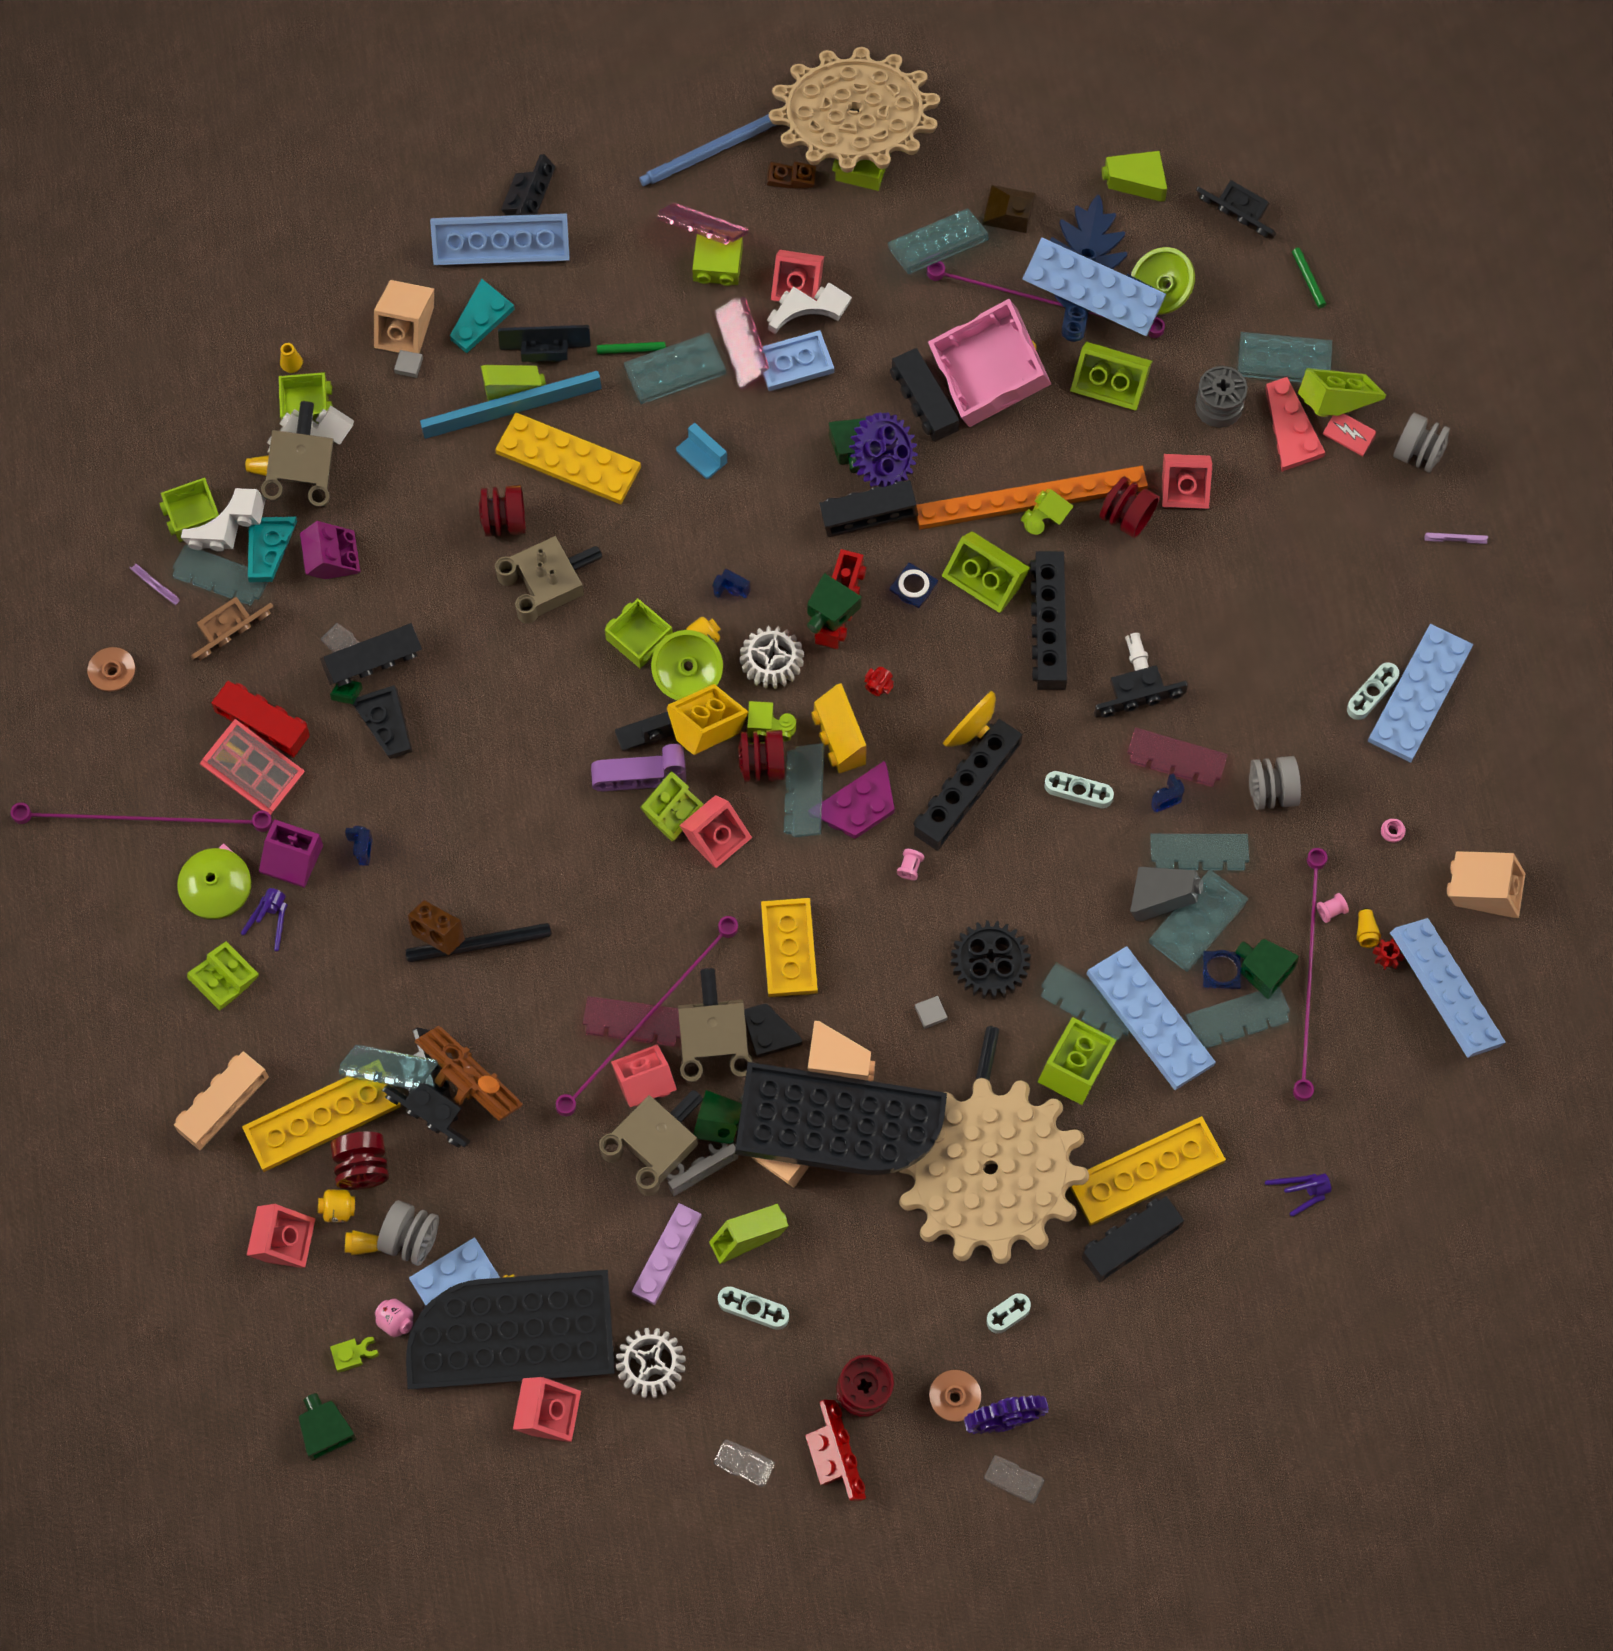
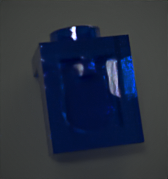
[712,568,751,598]
[1151,773,1185,813]
[345,826,373,866]

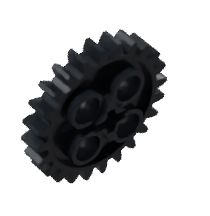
[951,920,1031,999]

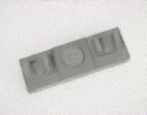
[666,1143,738,1197]

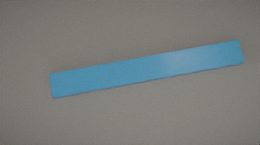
[420,371,602,439]

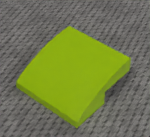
[640,771,704,841]
[187,941,259,1011]

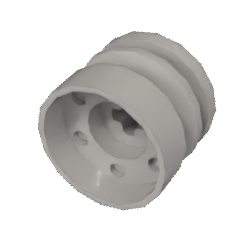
[1393,413,1450,473]
[1249,756,1301,810]
[377,1200,439,1266]

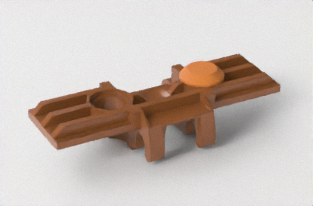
[415,1026,523,1121]

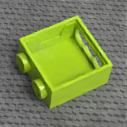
[832,154,890,191]
[692,230,743,286]
[279,372,333,424]
[159,478,219,542]
[605,598,673,669]

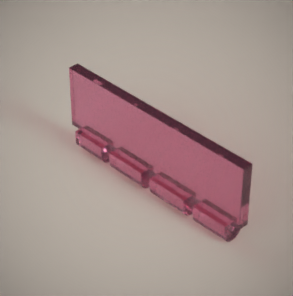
[657,202,749,244]
[715,297,769,389]
[1127,727,1228,787]
[583,996,681,1046]

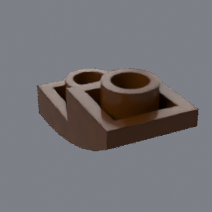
[767,161,816,188]

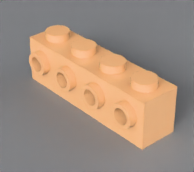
[174,1051,269,1151]

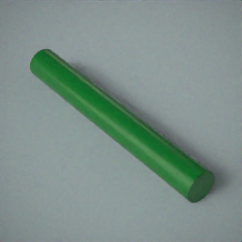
[1292,248,1327,308]
[597,342,666,354]

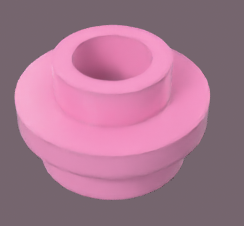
[1381,819,1406,843]

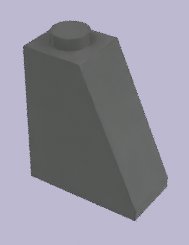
[1130,867,1203,922]

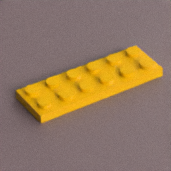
[495,413,641,504]
[242,1061,401,1172]
[1070,1116,1226,1226]

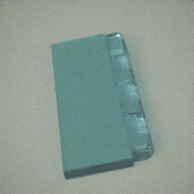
[173,545,268,605]
[784,743,825,837]
[1150,834,1249,870]
[1041,962,1130,1041]
[1186,987,1290,1048]
[339,1045,438,1090]

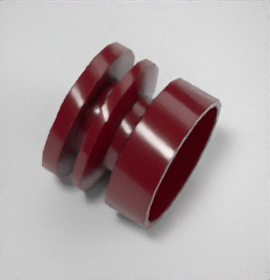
[1099,476,1160,539]
[479,485,526,537]
[738,729,785,783]
[331,1131,389,1190]
[836,1355,894,1417]

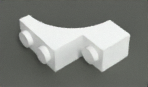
[767,283,852,334]
[267,405,354,452]
[181,488,266,551]

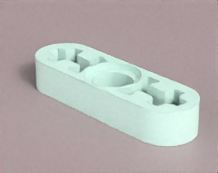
[1347,663,1399,720]
[1044,771,1114,808]
[718,1287,789,1330]

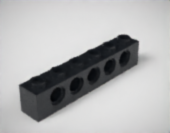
[1030,551,1067,690]
[913,719,1023,851]

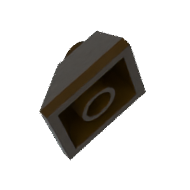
[982,185,1035,233]

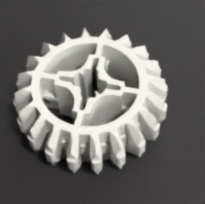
[740,625,804,689]
[616,1328,686,1398]

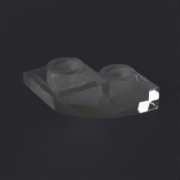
[321,623,360,652]
[714,1440,775,1487]
[984,1455,1045,1504]

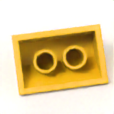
[811,683,866,773]
[667,684,748,755]

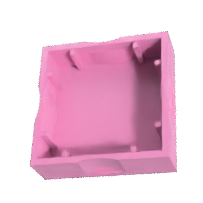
[928,299,1051,427]

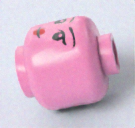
[375,1299,414,1337]

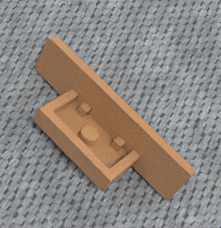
[190,597,273,660]

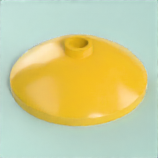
[943,691,996,747]

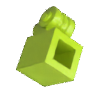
[1021,489,1073,535]
[747,701,796,742]

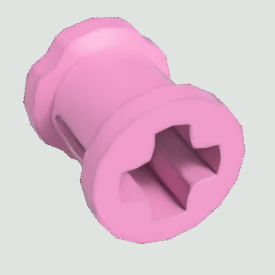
[897,849,925,880]
[1316,893,1349,923]

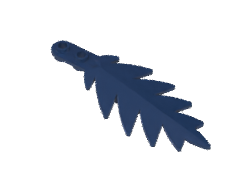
[1050,195,1128,342]

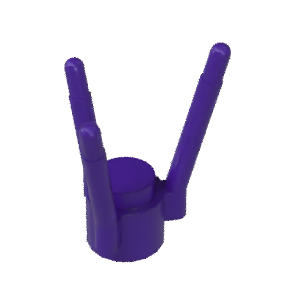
[241,888,287,952]
[1265,1173,1331,1216]

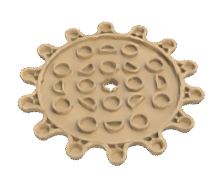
[769,47,940,173]
[899,1078,1089,1264]

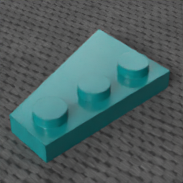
[450,279,515,353]
[248,517,297,582]

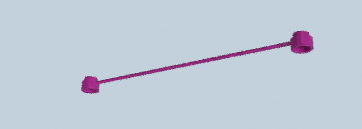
[927,260,1165,338]
[10,803,273,832]
[1293,848,1327,1101]
[556,916,738,1117]

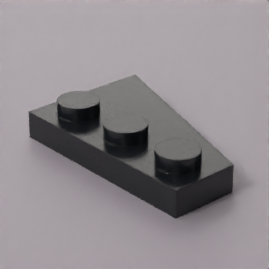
[353,685,413,759]

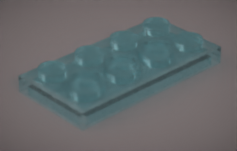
[888,208,989,274]
[1237,332,1332,382]
[624,333,726,404]
[1149,870,1249,972]

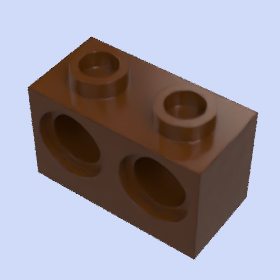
[408,900,465,955]

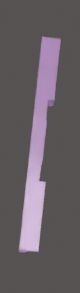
[1425,533,1488,544]
[130,564,180,605]

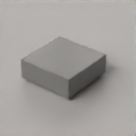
[394,350,423,378]
[915,996,948,1029]

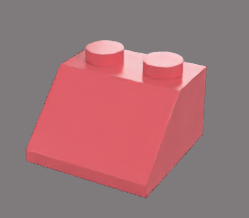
[771,250,824,301]
[1162,454,1212,509]
[679,795,752,868]
[611,1044,677,1107]
[247,1204,315,1268]
[513,1377,581,1442]

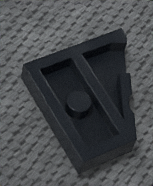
[744,1003,803,1058]

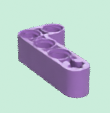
[591,744,686,791]

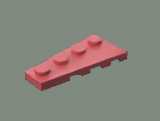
[1265,377,1325,472]

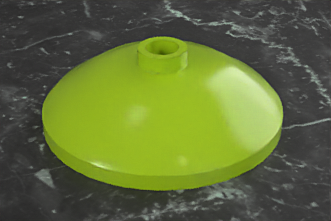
[1130,247,1195,315]
[651,630,723,700]
[177,848,251,919]

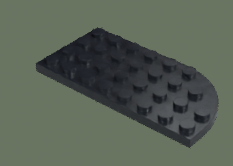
[735,1062,947,1175]
[406,1269,615,1389]

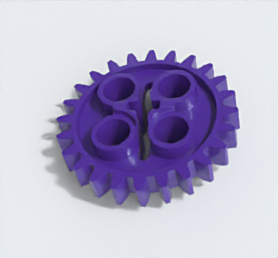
[849,412,918,487]
[964,1395,1049,1434]

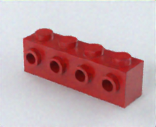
[815,549,867,649]
[211,681,310,758]

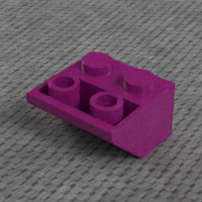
[300,521,360,579]
[259,819,323,888]

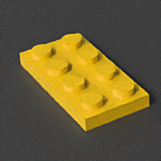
[761,898,818,997]

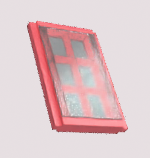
[200,719,305,815]

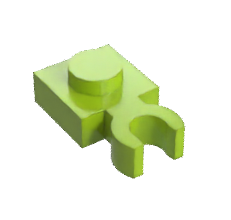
[330,1337,379,1373]

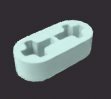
[986,1294,1031,1333]

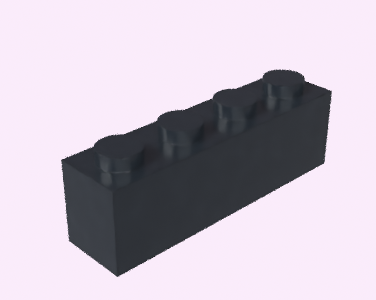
[890,348,959,442]
[819,481,918,537]
[320,623,422,687]
[1082,1196,1184,1283]

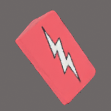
[1323,414,1376,457]

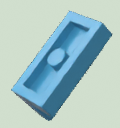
[676,422,727,479]

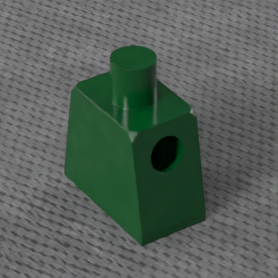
[829,418,871,473]
[807,573,862,634]
[1235,939,1299,1000]
[693,1090,742,1144]
[298,1393,357,1461]

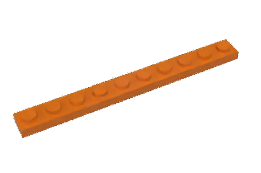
[916,466,1148,530]

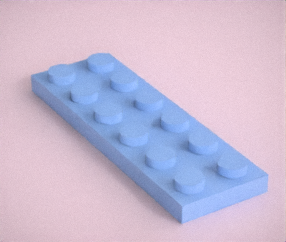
[430,214,570,265]
[1022,238,1166,337]
[1368,624,1473,763]
[1390,918,1505,1058]
[1086,946,1216,1090]

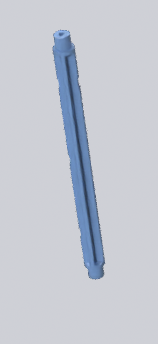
[639,114,776,186]

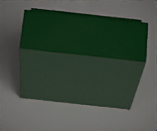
[330,680,363,704]

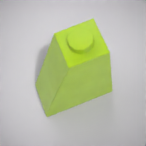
[1102,151,1167,202]
[481,365,546,401]
[709,1204,789,1264]

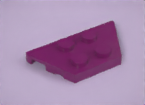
[809,761,895,839]

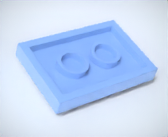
[755,330,834,391]
[409,1237,500,1306]

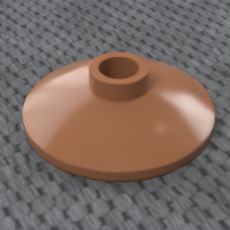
[87,647,136,692]
[929,1370,981,1422]

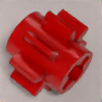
[864,667,894,696]
[1373,938,1405,970]

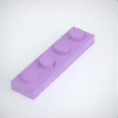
[632,1203,702,1305]

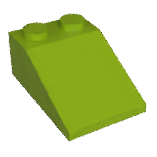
[1298,368,1386,417]
[1038,1017,1116,1105]

